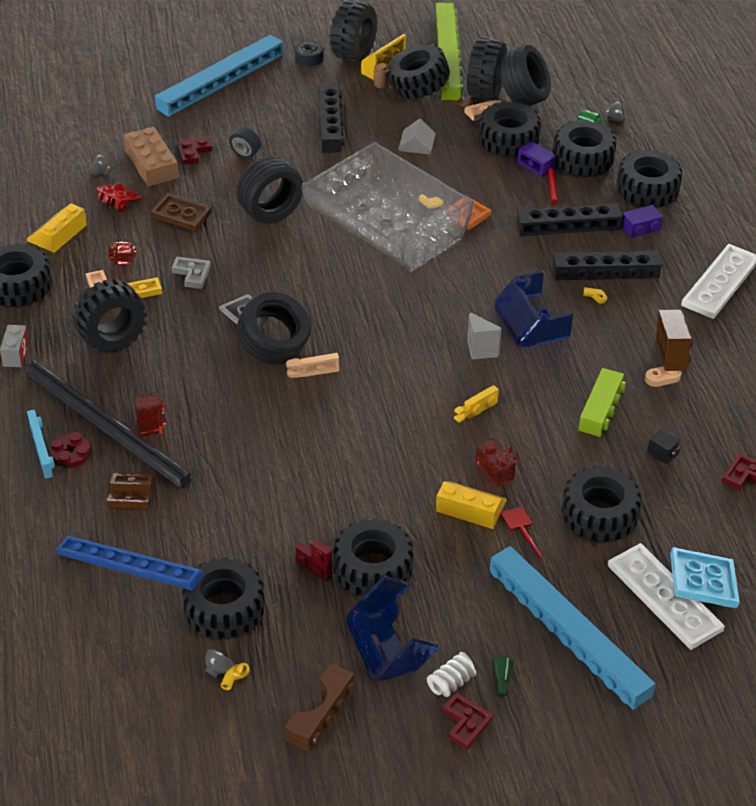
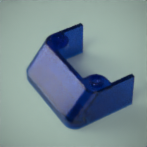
[494,270,573,347]
[347,575,439,681]

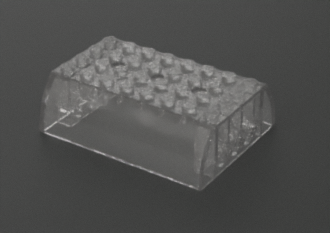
[302,142,474,272]

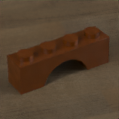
[284,663,356,752]

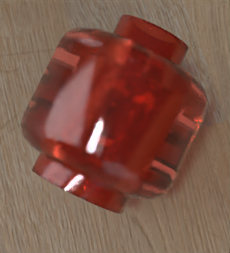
[108,241,136,264]

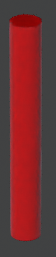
[548,168,558,204]

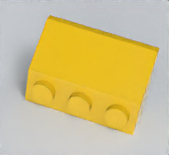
[361,34,406,80]
[27,203,87,253]
[436,481,507,529]

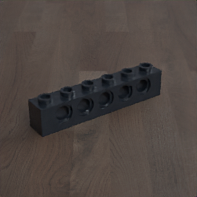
[319,83,345,153]
[516,204,622,236]
[552,251,662,280]

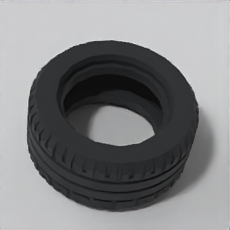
[499,44,551,106]
[236,156,304,223]
[236,292,311,365]

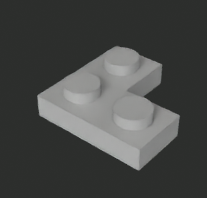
[172,257,211,289]

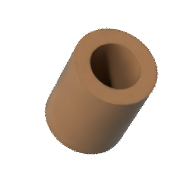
[374,63,389,88]

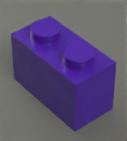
[518,142,557,177]
[621,205,663,238]

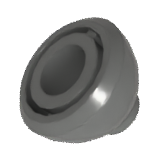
[606,101,626,123]
[88,154,110,176]
[205,648,234,678]

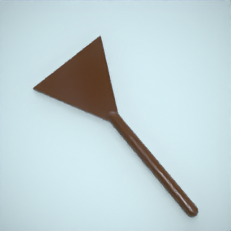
[452,96,473,108]

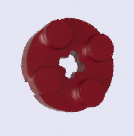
[50,432,91,468]

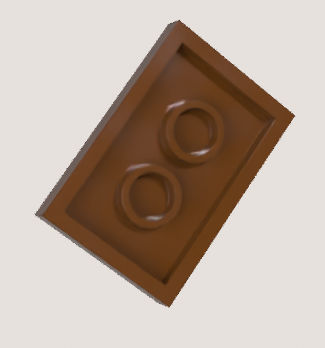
[150,193,212,231]

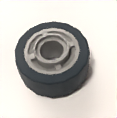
[229,126,261,159]

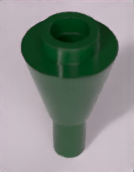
[492,655,514,697]

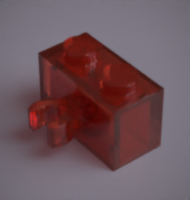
[134,392,166,437]
[476,438,519,486]

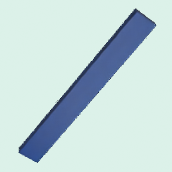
[56,536,204,590]

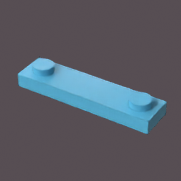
[27,410,55,479]

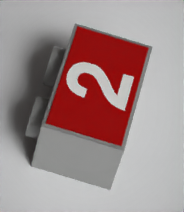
[0,325,29,367]

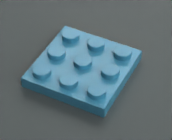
[670,547,740,608]

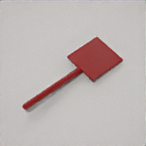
[500,507,542,559]

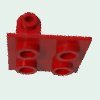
[96,183,143,211]

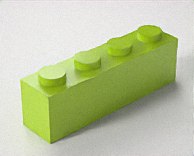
[578,368,626,437]

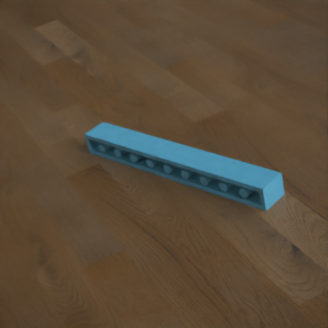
[155,34,283,117]
[490,546,656,710]

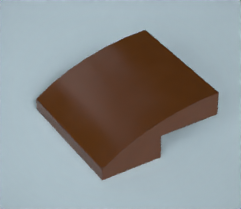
[107,473,153,509]

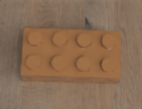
[123,127,179,187]

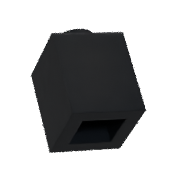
[647,429,680,464]

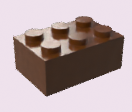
[655,310,693,371]

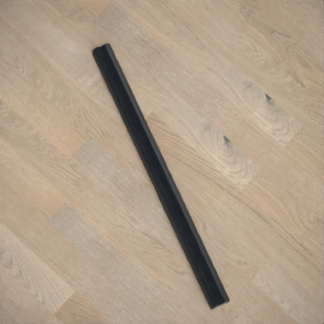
[25,360,192,489]

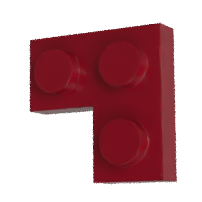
[177,136,212,165]
[721,453,756,490]
[295,539,333,581]
[443,692,493,750]

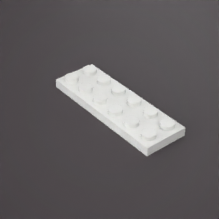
[681,244,756,319]
[608,543,725,650]

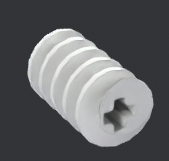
[427,652,476,697]

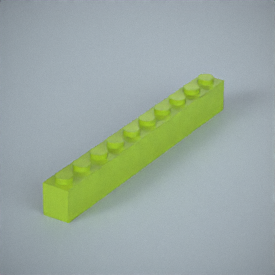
[435,3,464,100]

